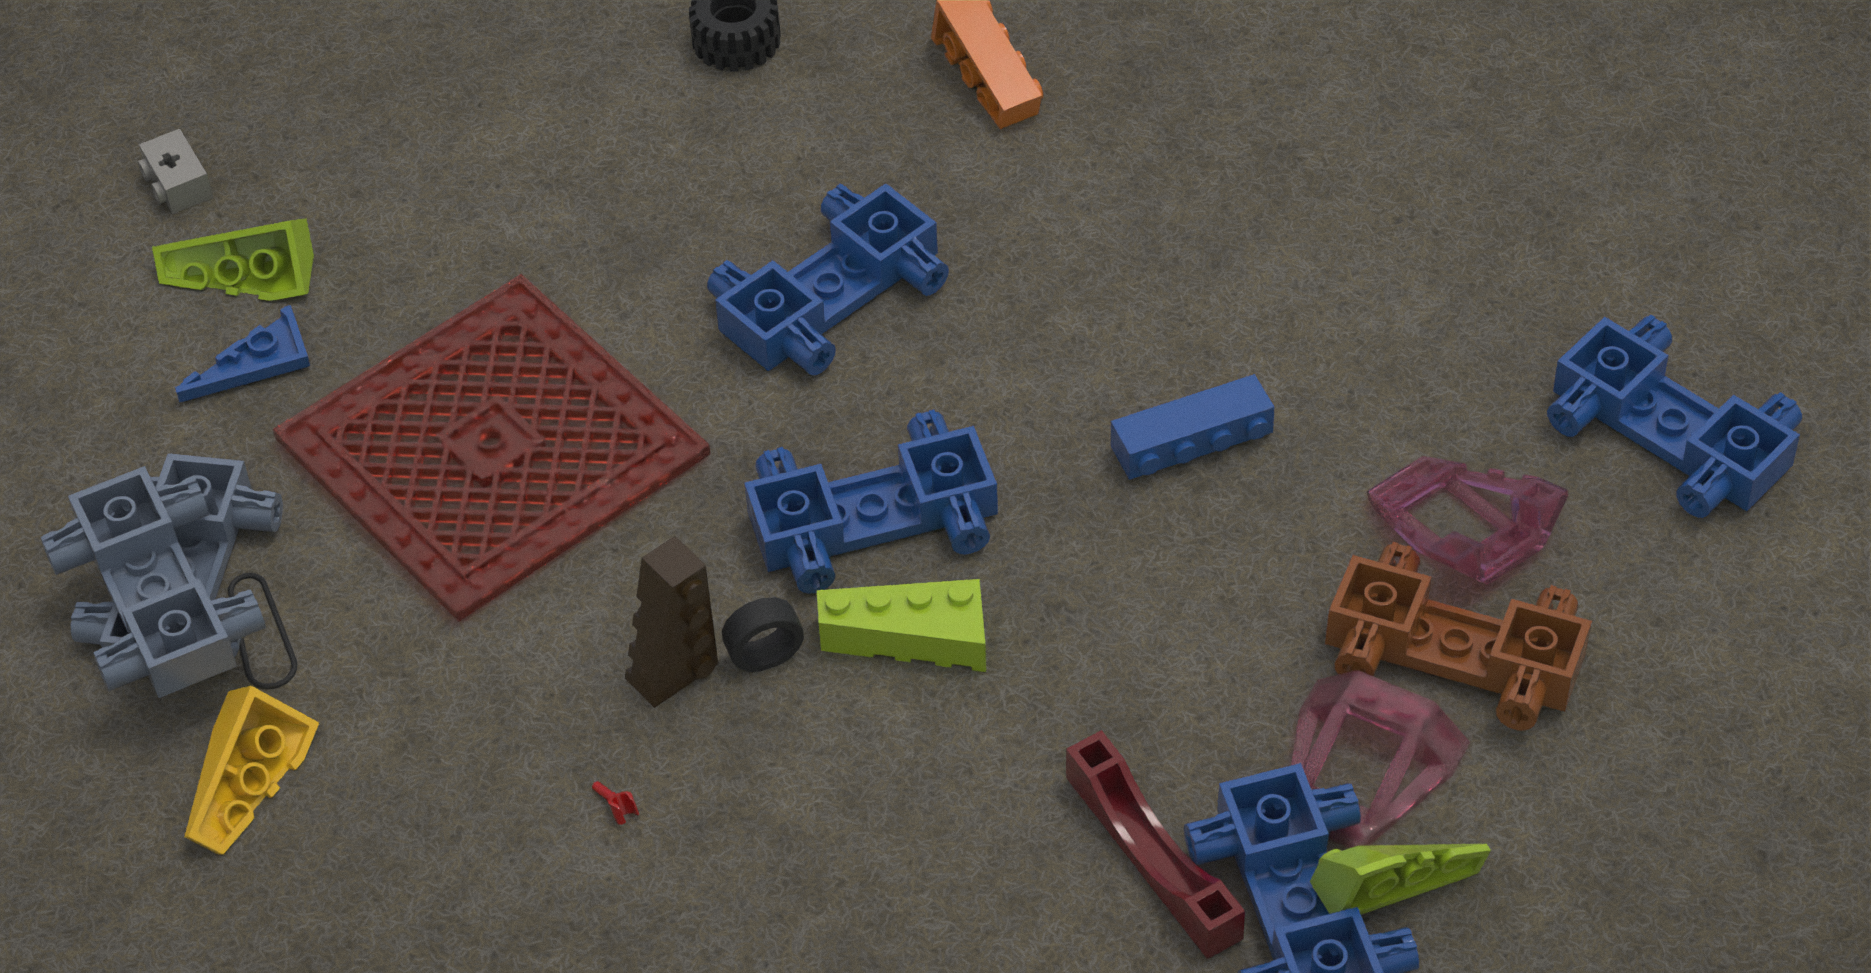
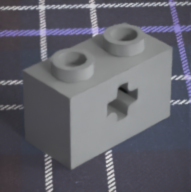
[138,129,213,214]

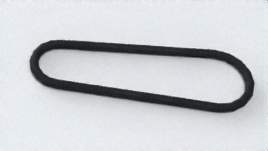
[228,572,297,689]

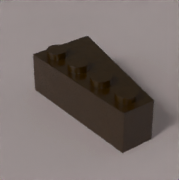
[625,536,718,708]

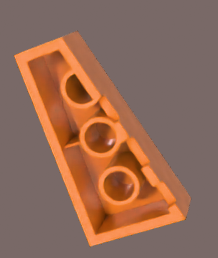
[931,0,1043,129]

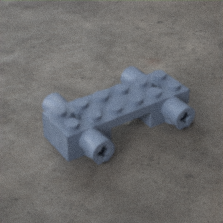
[71,453,283,657]
[40,466,266,698]

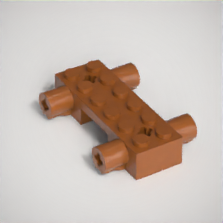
[1325,542,1592,731]

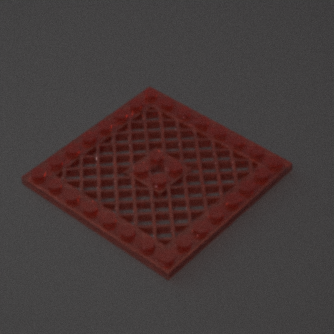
[273,274,711,622]

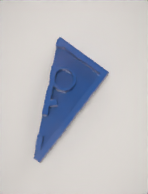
[175,305,310,403]

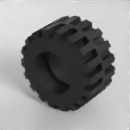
[689,0,781,72]

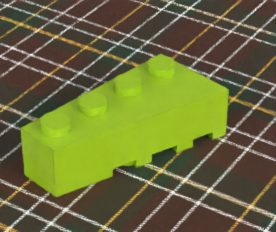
[817,579,986,672]

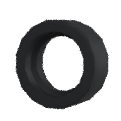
[721,597,804,672]

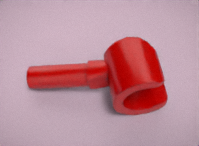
[592,781,639,825]

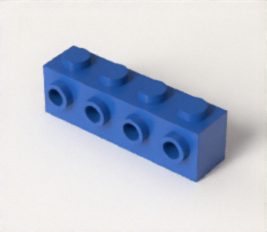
[1111,374,1275,480]

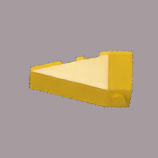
[184,686,319,855]

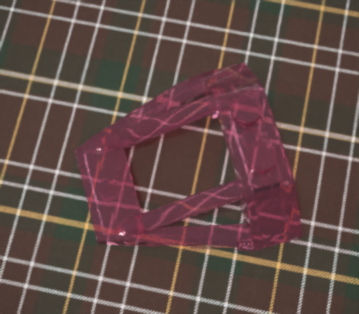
[1367,456,1568,584]
[1291,671,1470,848]

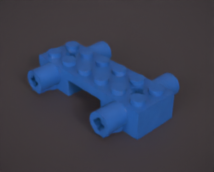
[707,183,949,375]
[1547,315,1802,518]
[744,409,998,594]
[1184,763,1419,973]

